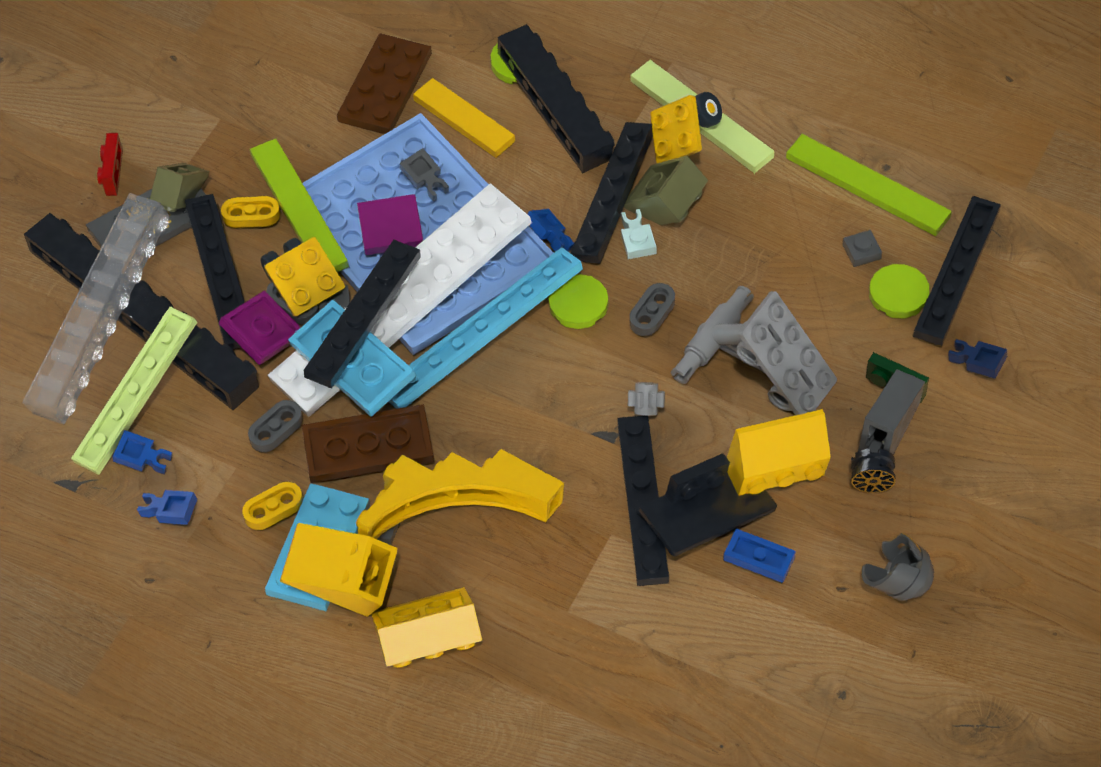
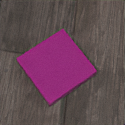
[357,194,423,255]
[219,290,301,365]

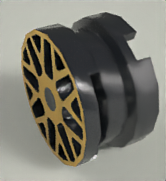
[851,448,896,493]

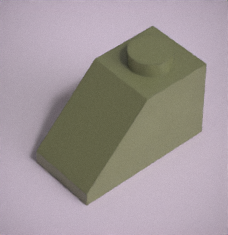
[150,163,210,212]

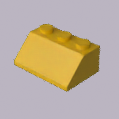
[727,409,831,496]
[371,587,482,668]

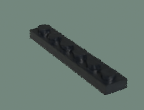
[570,122,653,264]
[185,194,244,350]
[913,196,1001,346]
[303,239,421,389]
[617,415,669,586]

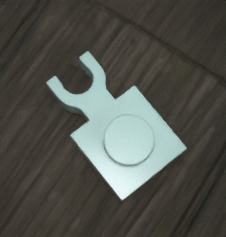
[621,209,657,259]

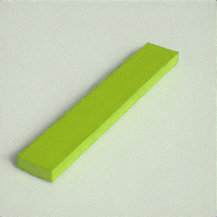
[786,134,952,236]
[250,138,349,272]

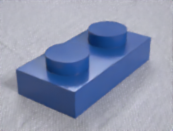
[723,529,796,583]

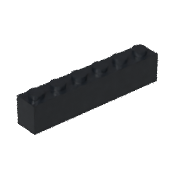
[498,24,615,174]

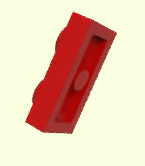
[97,133,123,196]

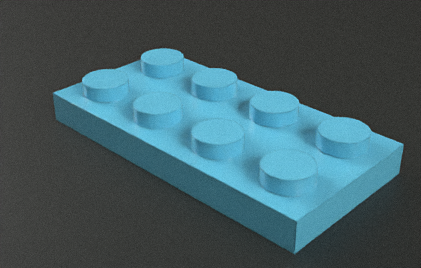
[288,300,416,417]
[265,483,370,611]

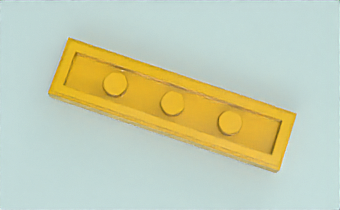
[413,78,515,158]

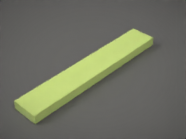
[630,60,775,174]
[71,307,197,475]

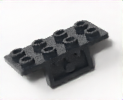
[639,453,777,556]

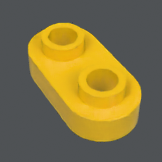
[221,196,281,228]
[242,482,303,530]

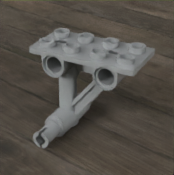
[671,286,837,415]

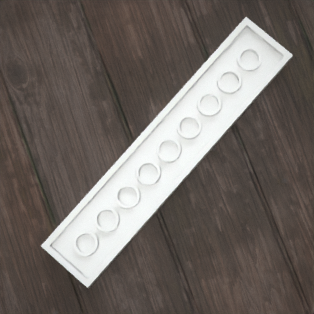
[268,183,532,417]

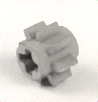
[628,382,665,416]

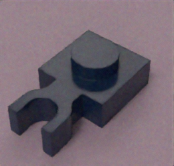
[948,339,1008,378]

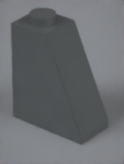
[858,369,925,455]

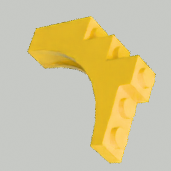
[356,449,564,539]

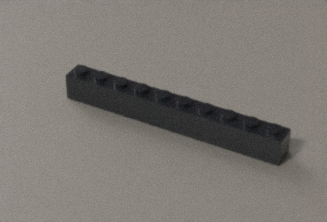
[24,213,259,410]

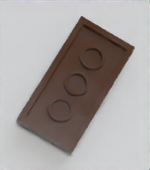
[337,33,432,134]
[302,404,434,483]

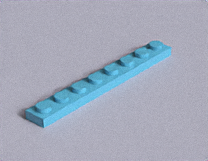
[388,247,583,409]

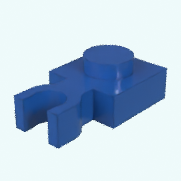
[527,209,574,252]
[113,430,172,475]
[137,490,197,525]

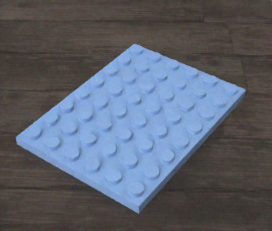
[303,113,554,355]

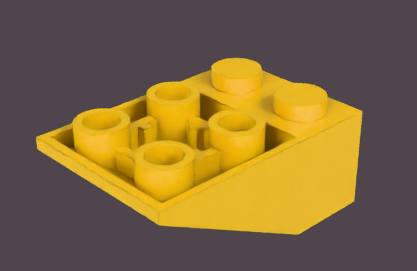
[280,523,398,617]

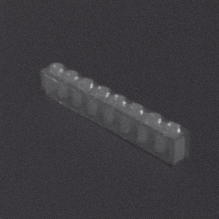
[22,193,170,425]

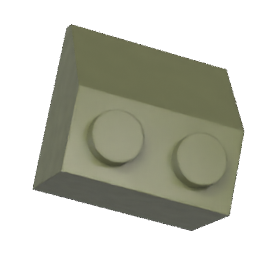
[624,155,708,225]

